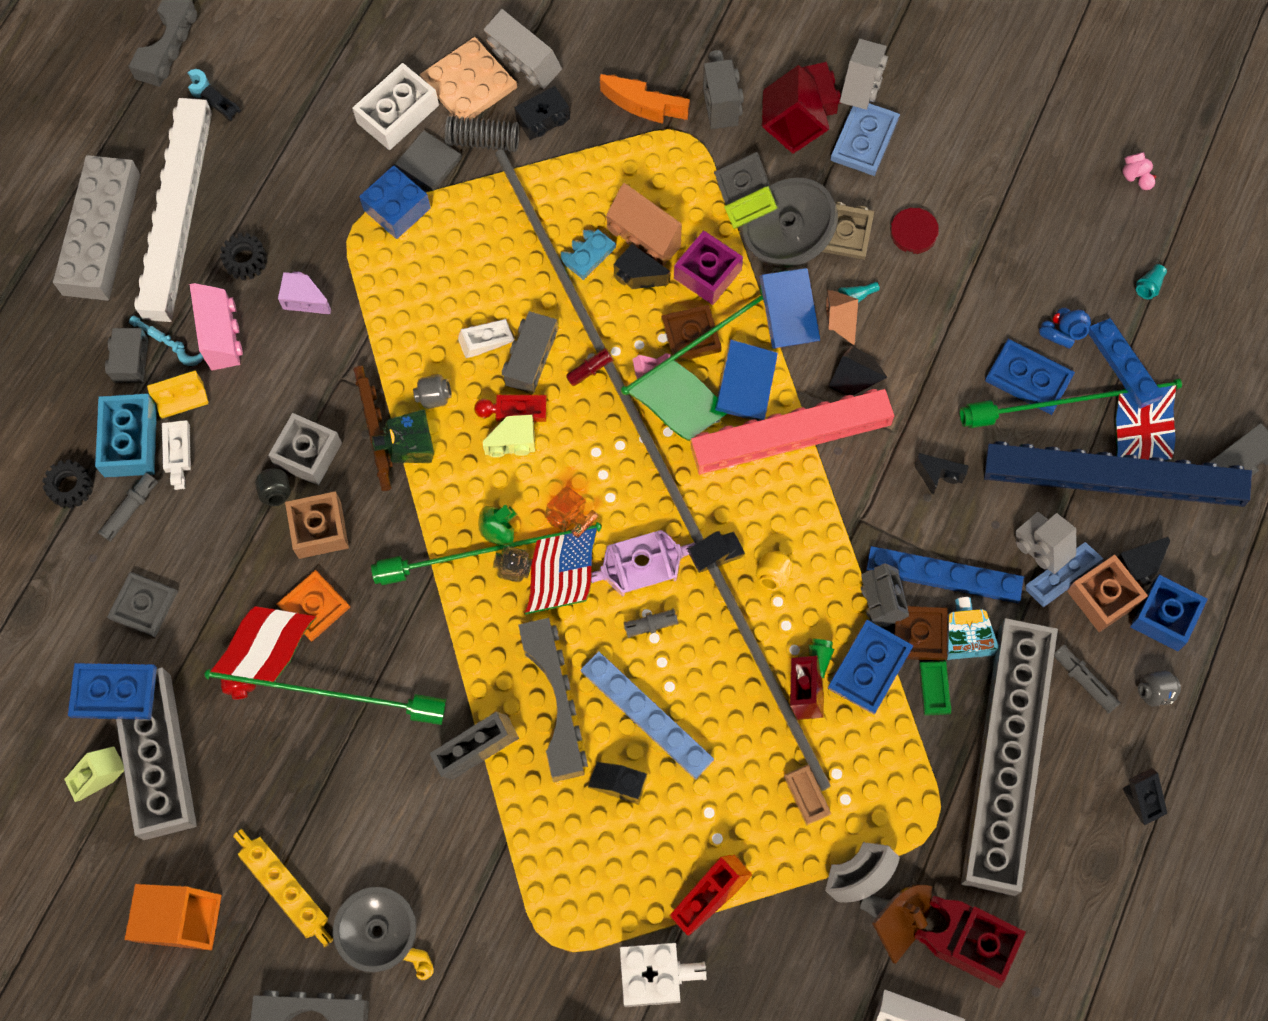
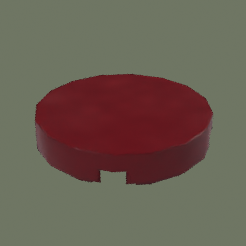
[890,208,939,254]

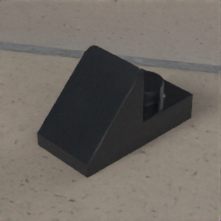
[914,453,969,495]
[688,531,745,573]
[1123,768,1168,825]

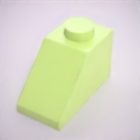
[64,747,124,802]

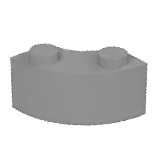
[825,842,900,903]

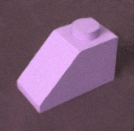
[278,272,331,314]

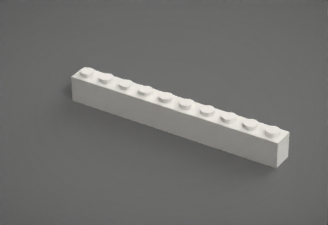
[135,98,212,322]

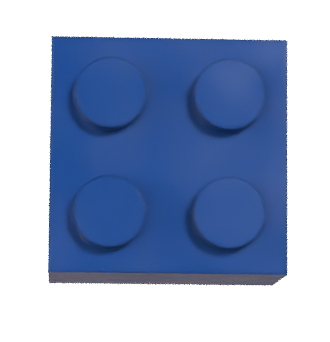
[359,166,431,239]
[1130,575,1208,651]

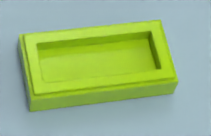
[724,186,778,229]

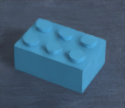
[95,394,157,477]

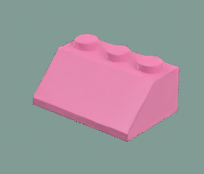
[190,283,243,371]

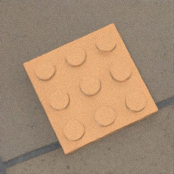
[420,37,517,125]

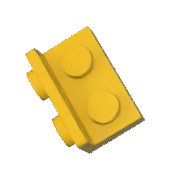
[147,370,209,418]

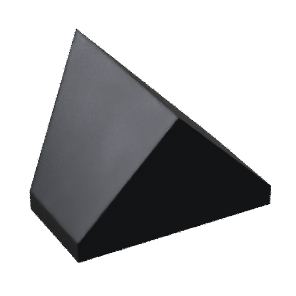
[829,346,888,396]

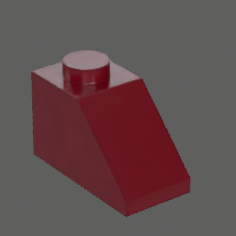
[790,656,824,720]

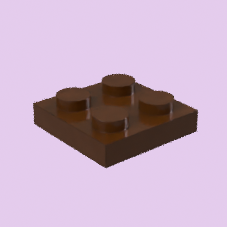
[661,304,722,362]
[894,606,948,661]

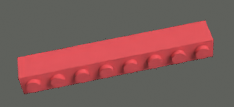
[691,389,894,475]

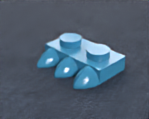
[561,229,616,280]

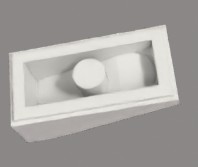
[458,319,515,358]

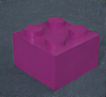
[674,230,743,305]

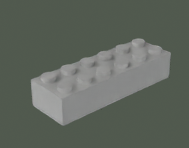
[53,155,141,301]
[116,668,197,840]

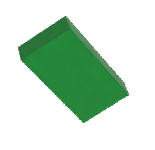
[919,661,951,716]

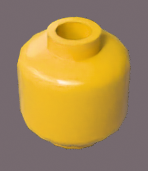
[756,551,793,590]

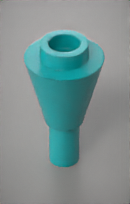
[837,282,880,303]

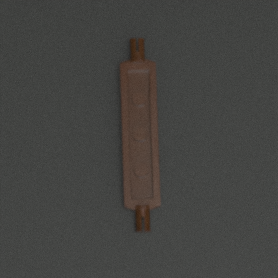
[353,366,393,491]

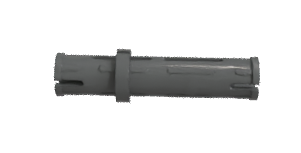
[97,473,158,542]
[1054,644,1121,714]

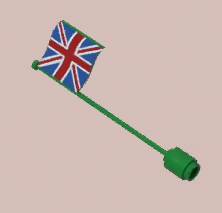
[960,379,1182,461]

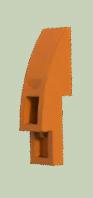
[600,74,690,123]

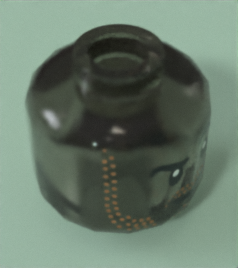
[493,546,532,583]

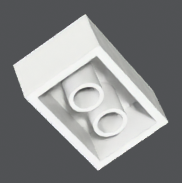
[352,63,439,150]

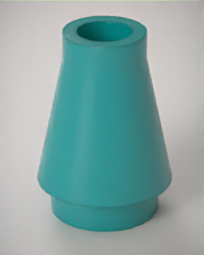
[1136,264,1167,299]

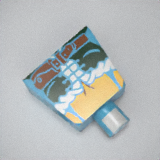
[947,597,999,660]

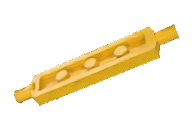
[233,829,333,947]

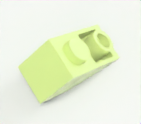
[483,415,535,457]

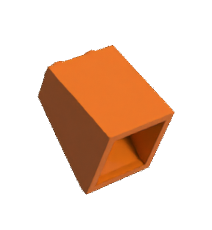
[125,884,222,950]

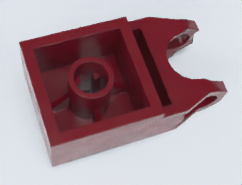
[914,895,1026,989]

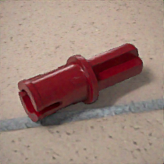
[566,348,614,386]

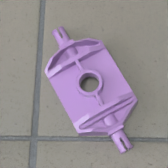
[592,530,695,597]

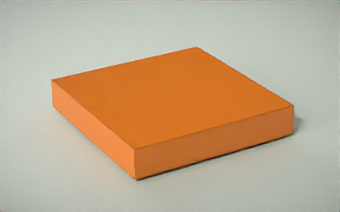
[277,570,350,642]

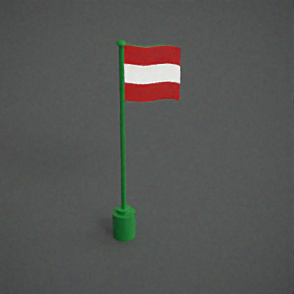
[204,606,446,725]

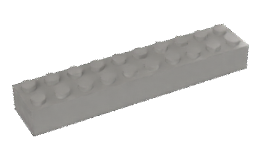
[961,618,1058,896]

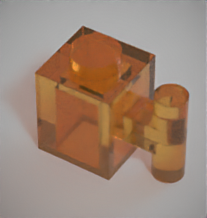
[545,485,599,538]

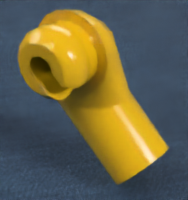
[403,948,434,980]

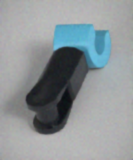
[187,69,241,122]

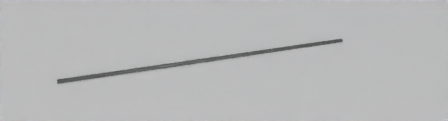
[495,149,831,791]

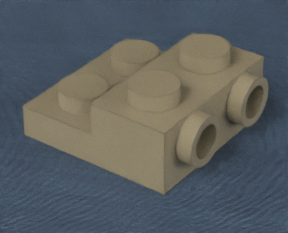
[822,202,874,260]

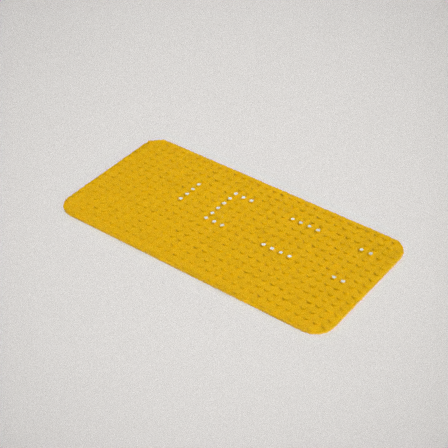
[346,129,941,952]

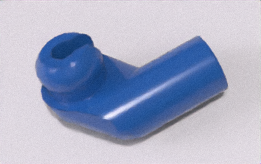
[1039,321,1075,348]

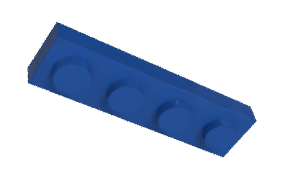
[1088,318,1163,409]

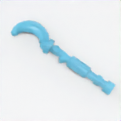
[129,315,204,366]

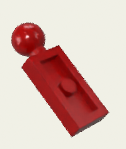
[474,395,547,422]

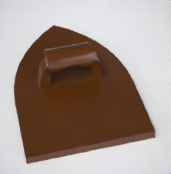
[872,884,933,964]

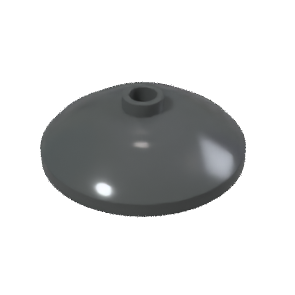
[333,887,417,972]

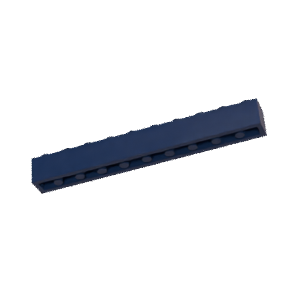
[984,441,1252,507]

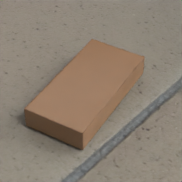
[783,765,831,826]

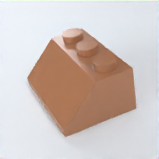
[606,183,681,266]

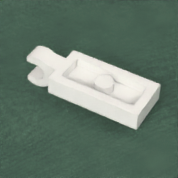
[162,420,191,490]

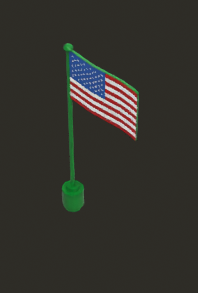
[371,522,602,615]

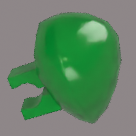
[478,505,517,546]

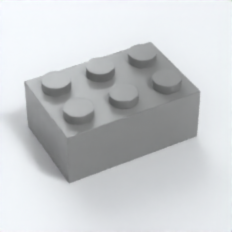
[483,9,562,89]

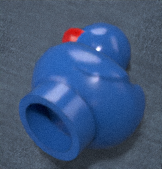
[1053,308,1091,340]

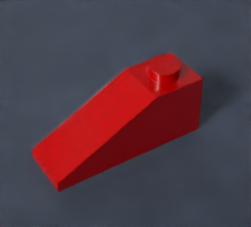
[669,855,753,936]

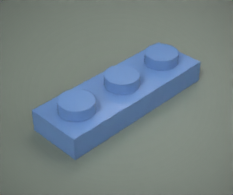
[1026,542,1103,607]

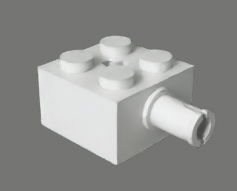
[620,943,706,1007]

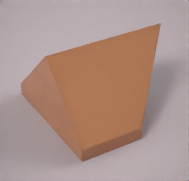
[826,290,858,346]

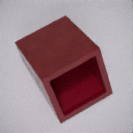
[762,65,829,154]

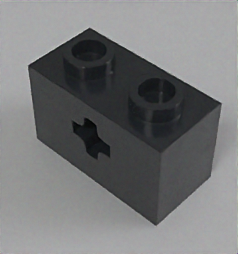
[514,86,570,140]

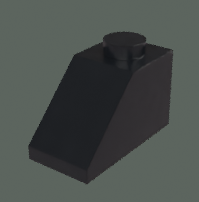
[613,244,670,289]
[1117,537,1170,588]
[588,762,647,805]

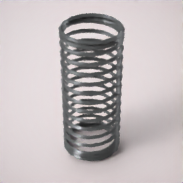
[445,115,519,153]

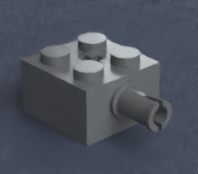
[703,50,744,129]

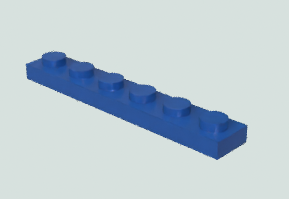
[866,546,1024,603]

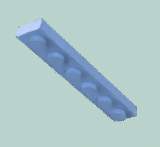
[581,652,714,780]

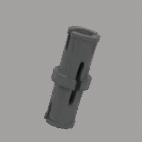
[624,608,678,638]

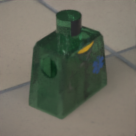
[372,409,434,463]

